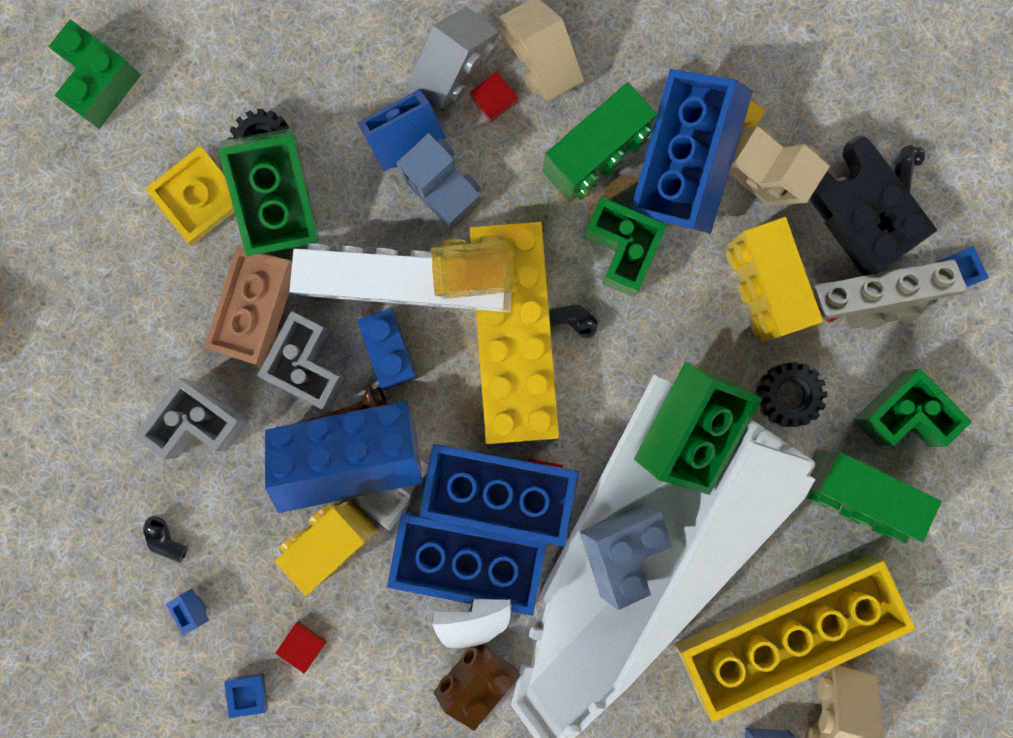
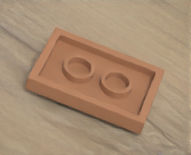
[204,248,292,366]

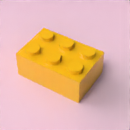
[726,217,823,343]
[274,500,379,596]

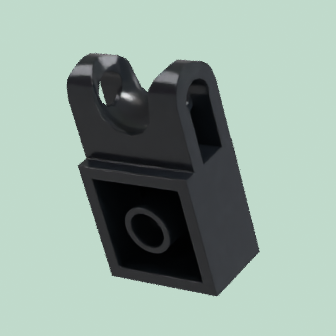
[809,136,938,276]

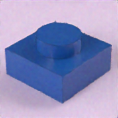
[936,246,989,287]
[166,589,209,635]
[224,673,268,718]

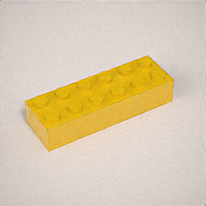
[469,222,559,444]
[674,555,916,722]

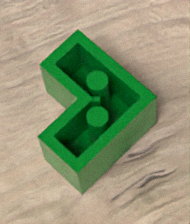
[48,19,141,129]
[583,196,667,297]
[853,368,972,447]

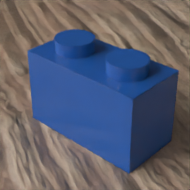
[357,89,446,172]
[357,308,419,390]

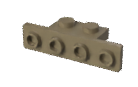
[814,260,967,330]

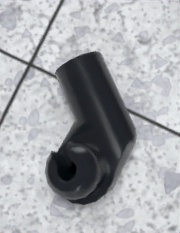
[894,145,925,192]
[549,304,598,338]
[143,515,188,563]

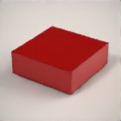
[469,72,518,123]
[275,621,327,674]

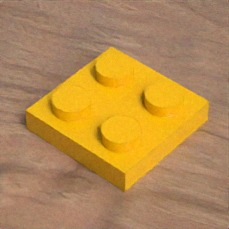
[145,145,234,246]

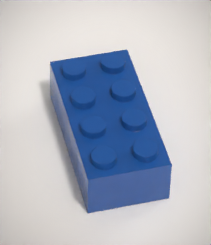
[631,69,753,234]
[265,400,423,513]
[419,444,580,546]
[387,511,547,616]

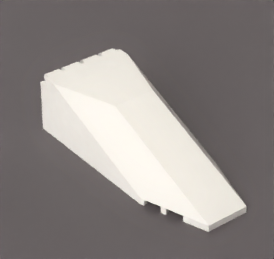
[511,374,815,738]

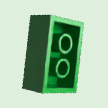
[542,82,657,202]
[217,128,318,257]
[634,361,763,495]
[806,450,942,544]

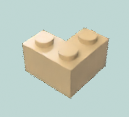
[499,0,584,102]
[729,126,830,206]
[805,665,884,738]

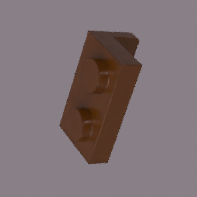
[434,643,521,731]

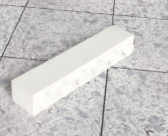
[289,244,515,312]

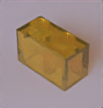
[431,235,518,299]

